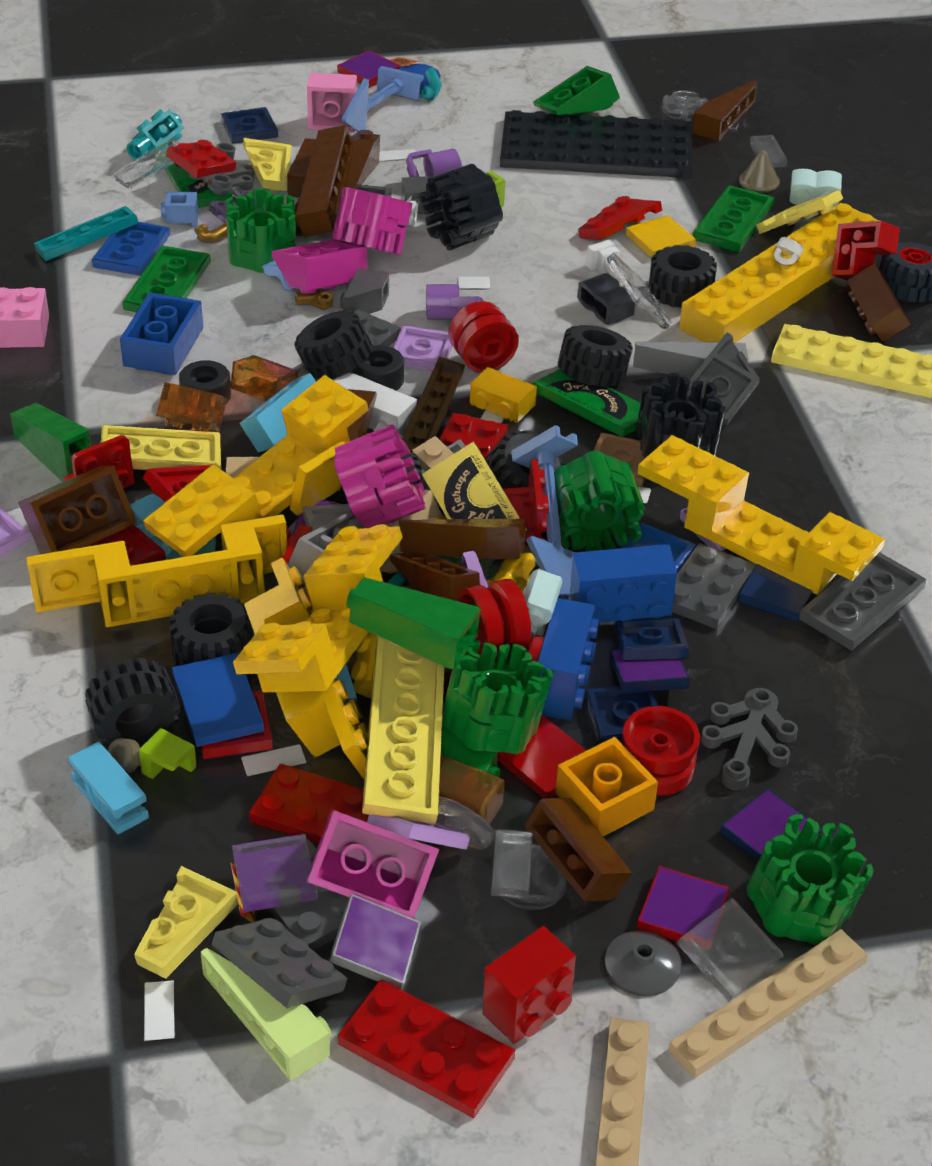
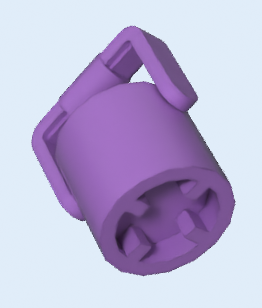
[406,148,462,178]
[426,284,483,320]

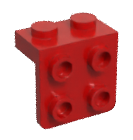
[62,435,135,488]
[503,459,549,546]

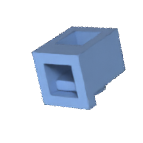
[161,192,199,227]

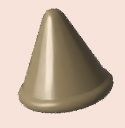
[739,150,780,193]

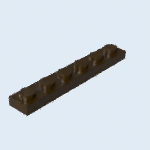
[402,356,466,454]

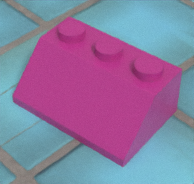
[272,239,368,294]
[307,810,439,919]

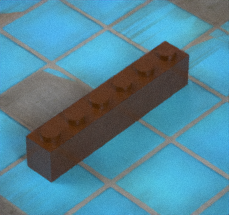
[294,125,354,237]

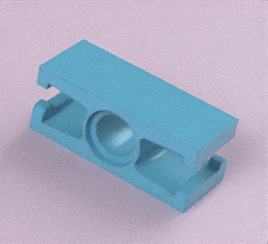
[68,741,149,835]

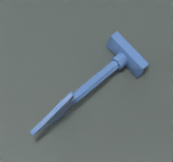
[341,66,424,132]
[512,425,578,600]

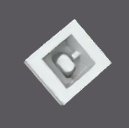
[586,239,627,278]

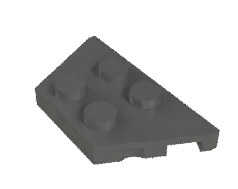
[688,332,760,425]

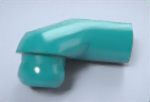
[421,67,442,101]

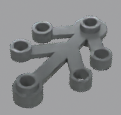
[189,143,255,196]
[701,688,798,791]

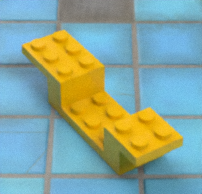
[143,375,368,557]
[637,435,885,595]
[26,515,287,628]
[233,524,403,692]
[244,558,369,780]

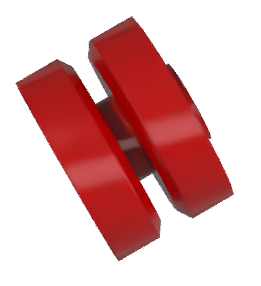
[448,301,519,373]
[458,579,531,661]
[621,706,700,796]

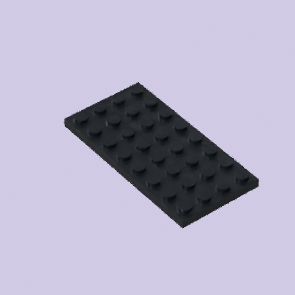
[500,110,693,178]

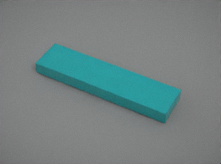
[34,206,139,261]

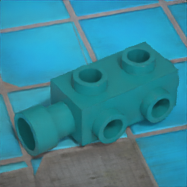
[126,109,184,160]

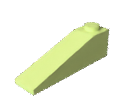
[201,948,332,1081]

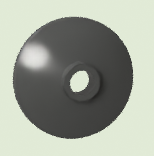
[605,930,681,996]

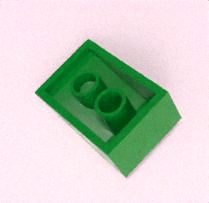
[533,66,620,115]

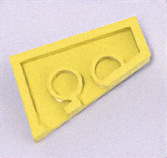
[243,138,292,191]
[756,189,843,234]
[134,866,238,979]

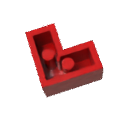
[832,221,900,281]

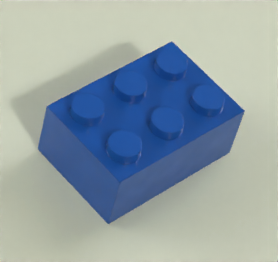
[120,293,204,375]
[570,544,677,623]
[538,598,599,721]

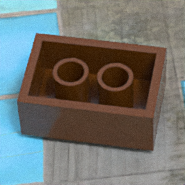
[18,466,137,554]

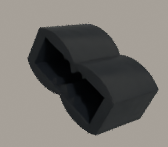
[577,273,636,325]

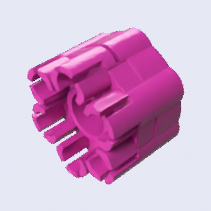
[332,187,413,255]
[334,424,426,528]

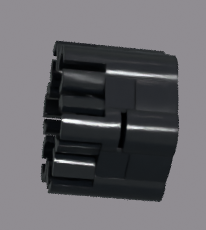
[419,164,503,251]
[635,373,726,459]

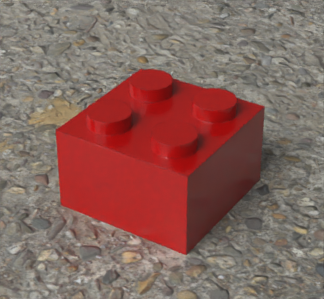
[482,926,576,1044]

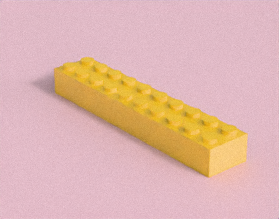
[679,203,879,343]

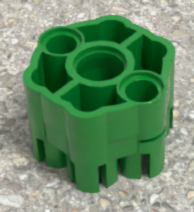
[226,188,297,273]
[554,451,645,552]
[442,640,553,754]
[746,814,873,945]

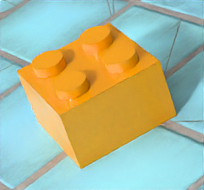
[555,737,658,836]

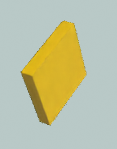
[626,215,696,258]
[290,441,345,516]

